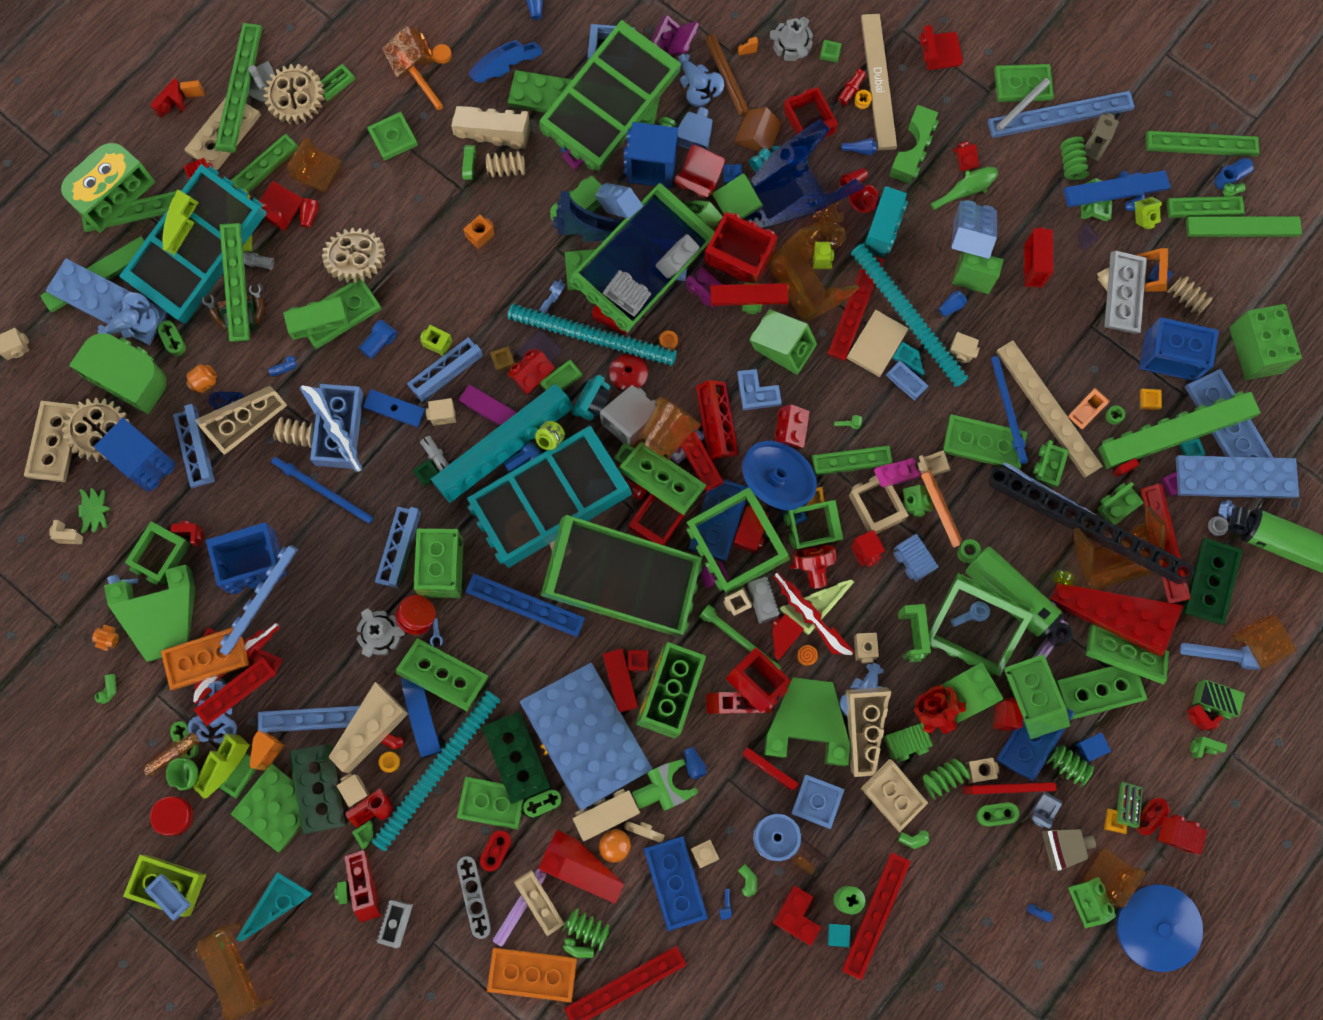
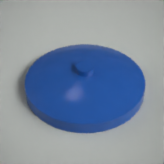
[742,441,817,510]
[1116,884,1203,972]

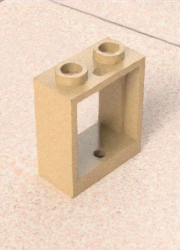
[849,476,908,534]

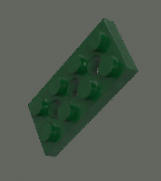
[1183,538,1243,626]
[482,711,550,804]
[289,744,346,835]

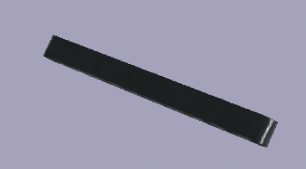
[988,467,1194,584]

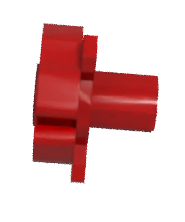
[790,544,837,588]
[914,685,966,734]

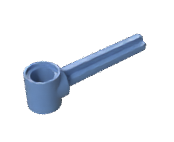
[1180,643,1262,670]

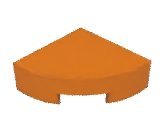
[738,37,758,55]

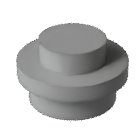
[1208,516,1228,536]

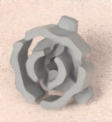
[770,17,813,61]
[357,608,405,658]

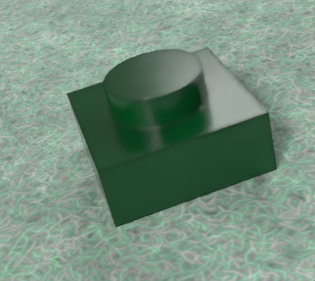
[412,459,439,487]

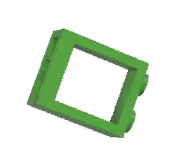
[784,500,843,549]
[125,521,191,585]

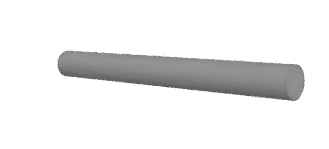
[996,78,1050,131]

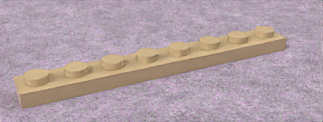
[996,341,1103,478]

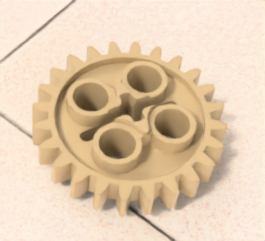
[263,64,325,124]
[322,228,386,283]
[62,398,130,462]

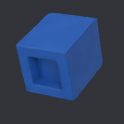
[1074,733,1111,762]

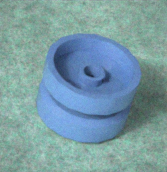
[753,814,801,861]

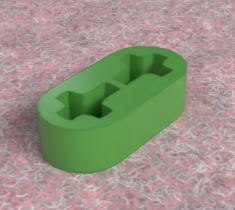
[462,145,476,180]
[157,321,186,356]
[170,721,199,759]
[523,790,562,817]

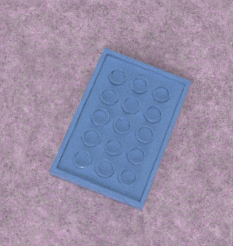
[520,663,652,811]

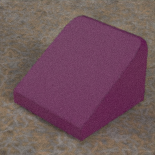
[700,561,729,588]

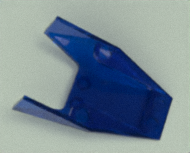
[746,119,865,229]

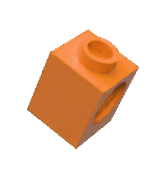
[463,215,495,249]

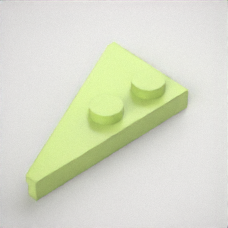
[779,580,854,635]

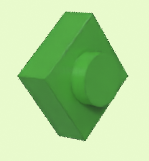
[335,881,352,904]

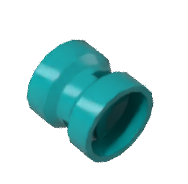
[749,148,775,175]

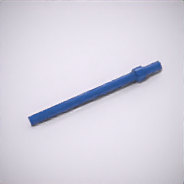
[991,356,1028,464]
[271,456,374,524]

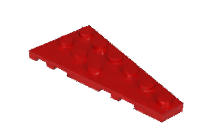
[1050,583,1183,657]

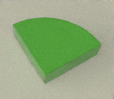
[352,820,374,850]

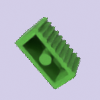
[883,723,933,762]

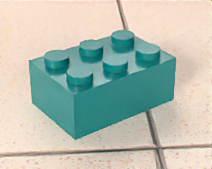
[865,186,908,259]

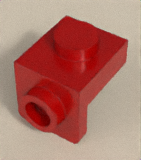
[952,141,980,171]
[171,521,204,547]
[1186,704,1224,731]

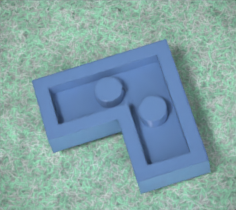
[737,369,782,410]

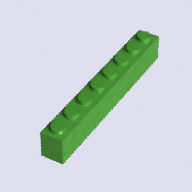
[1098,391,1261,470]

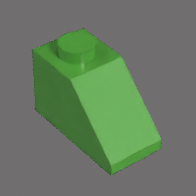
[684,200,723,231]

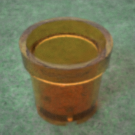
[637,395,702,460]

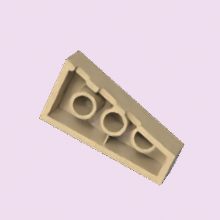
[451,106,531,150]
[195,386,287,455]
[329,682,408,774]
[846,687,891,777]

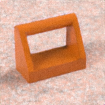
[1137,248,1168,292]
[250,730,285,771]

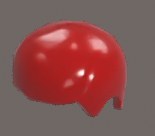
[849,184,880,213]

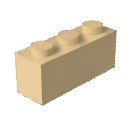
[572,789,640,842]

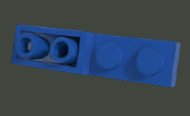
[469,40,542,82]

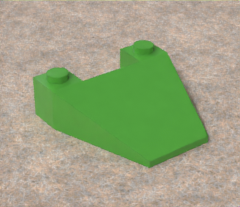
[104,565,196,662]
[764,677,850,767]

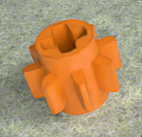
[92,624,119,651]

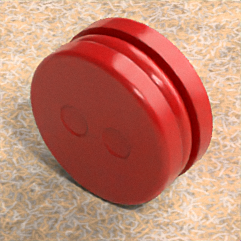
[395,595,436,635]
[150,796,193,836]

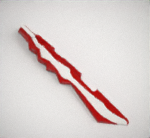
[773,572,854,655]
[193,622,280,704]

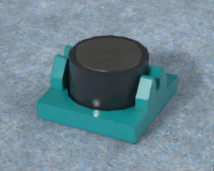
[571,375,611,421]

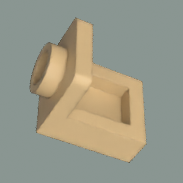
[918,451,951,476]

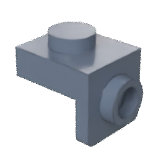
[1031,791,1062,829]

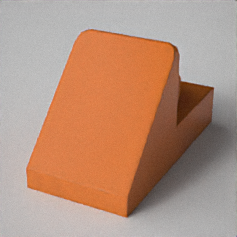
[1068,388,1110,429]

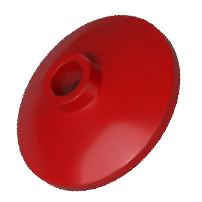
[609,354,648,391]

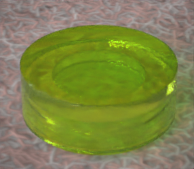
[1053,570,1075,586]

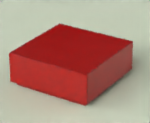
[1113,458,1139,477]
[628,650,648,671]

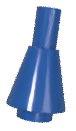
[842,137,877,156]

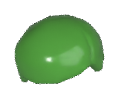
[166,758,198,790]

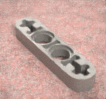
[457,856,491,939]

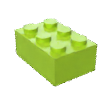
[123,855,206,917]

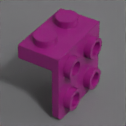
[651,15,699,57]

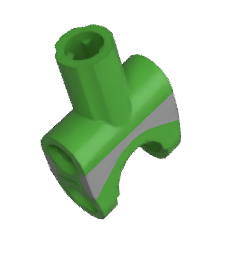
[632,759,699,811]

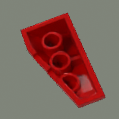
[538,830,624,904]

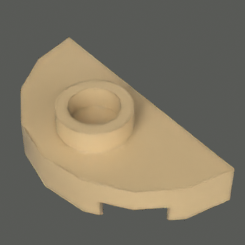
[624,821,665,843]

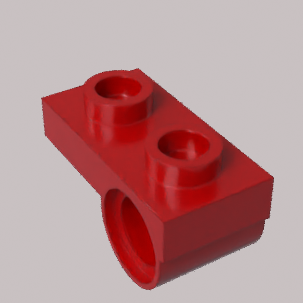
[345,789,393,828]

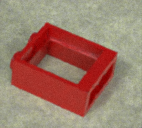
[783,87,838,145]
[1024,227,1053,287]
[628,493,688,546]
[725,648,791,713]

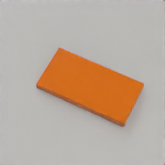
[161,627,249,690]
[487,947,577,1002]

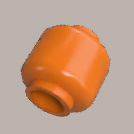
[186,364,217,393]

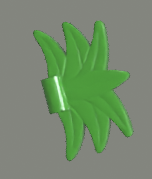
[78,488,110,534]

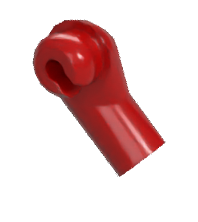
[382,733,404,749]

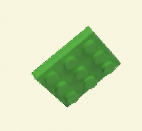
[231,764,319,853]

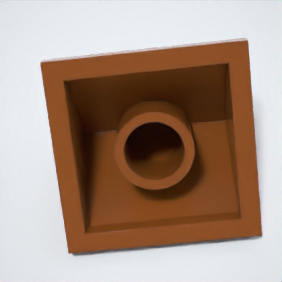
[734,107,782,152]

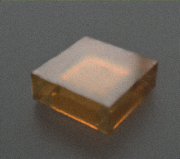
[793,856,816,875]

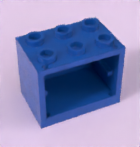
[624,122,678,189]
[1139,317,1219,381]
[94,417,176,493]
[206,522,287,594]

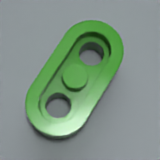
[976,802,1019,827]

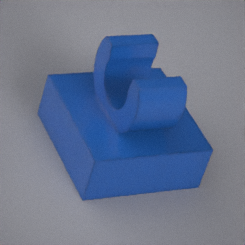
[723,164,742,185]

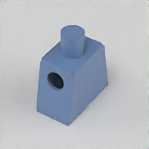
[677,107,713,150]

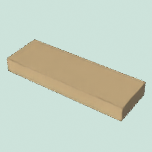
[513,870,565,936]

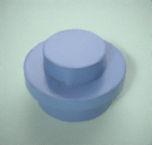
[1219,500,1235,520]

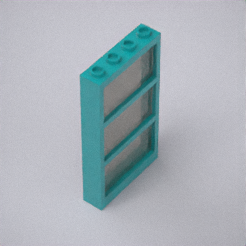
[120,164,267,324]
[467,426,632,568]

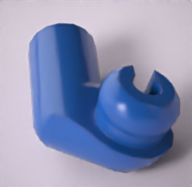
[1125,194,1145,211]
[268,356,297,377]

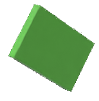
[994,64,1054,102]
[457,777,524,830]

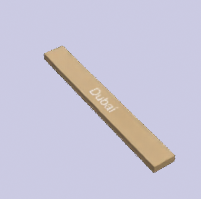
[861,14,897,151]

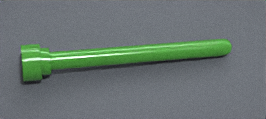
[699,605,781,670]

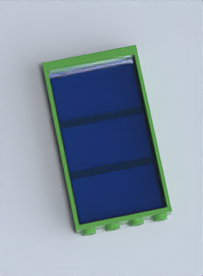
[569,183,715,333]

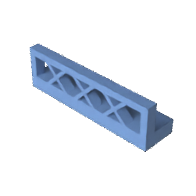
[407,337,483,402]
[173,404,215,488]
[375,506,421,589]

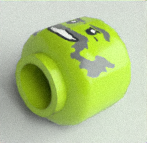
[535,421,565,450]

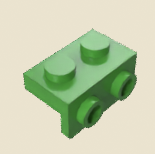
[1033,440,1069,488]

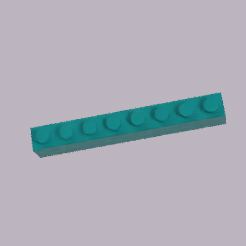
[431,384,574,503]

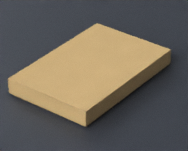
[847,310,909,377]
[861,759,928,832]

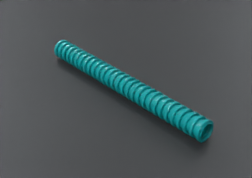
[851,243,969,387]
[508,303,677,367]
[372,691,501,851]

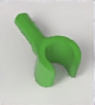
[834,415,862,429]

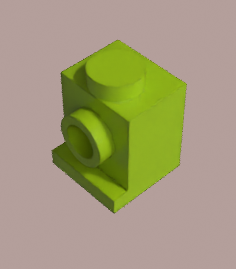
[1135,197,1162,229]
[813,242,834,269]
[420,325,453,357]

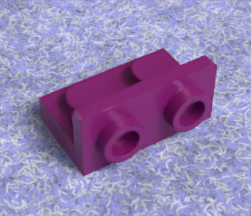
[686,266,722,309]

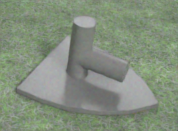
[248,61,275,102]

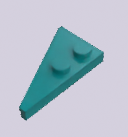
[236,872,313,942]

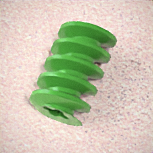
[1060,137,1089,180]
[1045,745,1094,787]
[923,758,971,800]
[833,886,865,915]
[562,908,609,951]

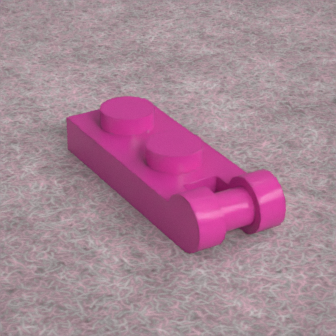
[874,458,921,488]

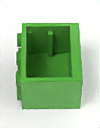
[1229,304,1302,381]
[414,529,464,598]
[1004,654,1070,740]

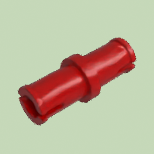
[837,69,867,106]

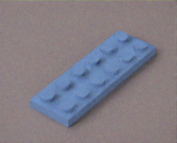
[46,258,169,346]
[1185,369,1273,458]
[1176,456,1299,499]

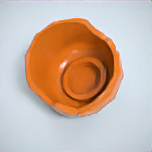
[598,829,631,863]

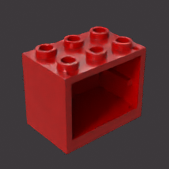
[705,212,778,284]

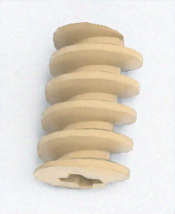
[486,151,525,177]
[1167,276,1212,316]
[273,417,314,448]

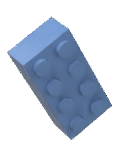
[951,200,997,259]
[310,384,364,469]

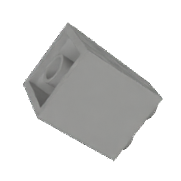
[600,385,661,447]

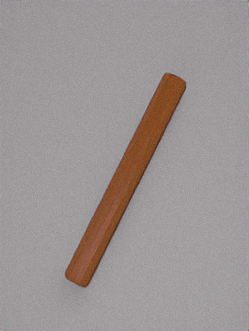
[706,34,748,115]

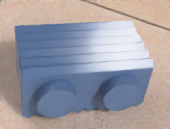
[894,534,938,582]

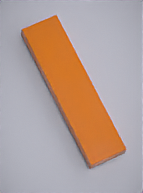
[921,469,962,548]

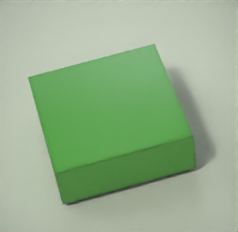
[820,40,842,63]

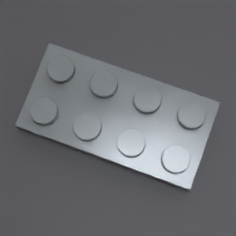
[1104,251,1147,334]

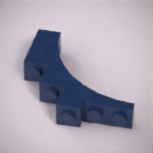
[553,191,652,248]

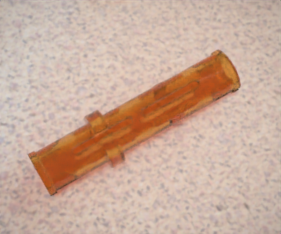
[142,732,199,777]

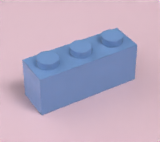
[594,183,643,219]

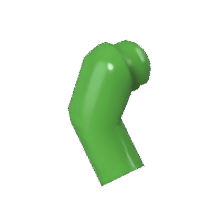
[1223,182,1246,197]
[738,864,757,897]

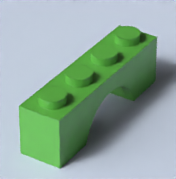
[889,105,939,184]

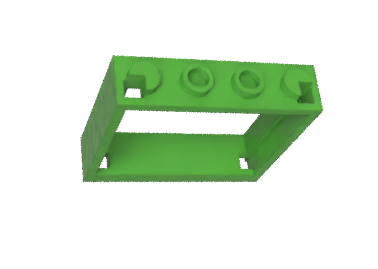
[686,488,790,594]
[928,573,1033,676]

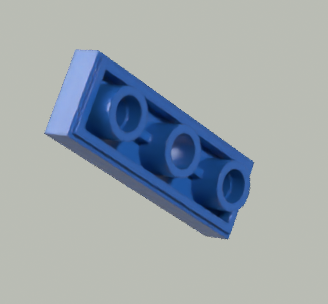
[363,389,426,428]

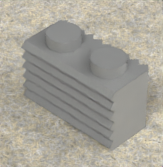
[656,234,700,278]
[603,270,651,317]
[747,577,780,624]
[377,899,413,948]

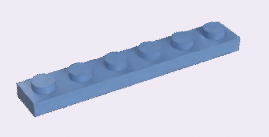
[220,545,298,656]

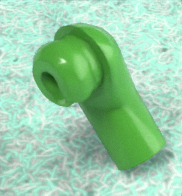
[95,674,117,704]
[897,830,929,849]
[563,938,594,958]

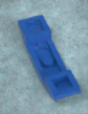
[401,678,442,757]

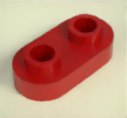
[1136,798,1170,835]
[480,831,511,872]

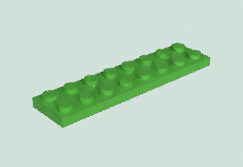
[508,70,660,126]

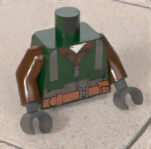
[202,283,266,342]

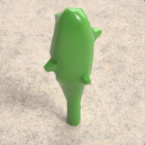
[931,167,998,210]

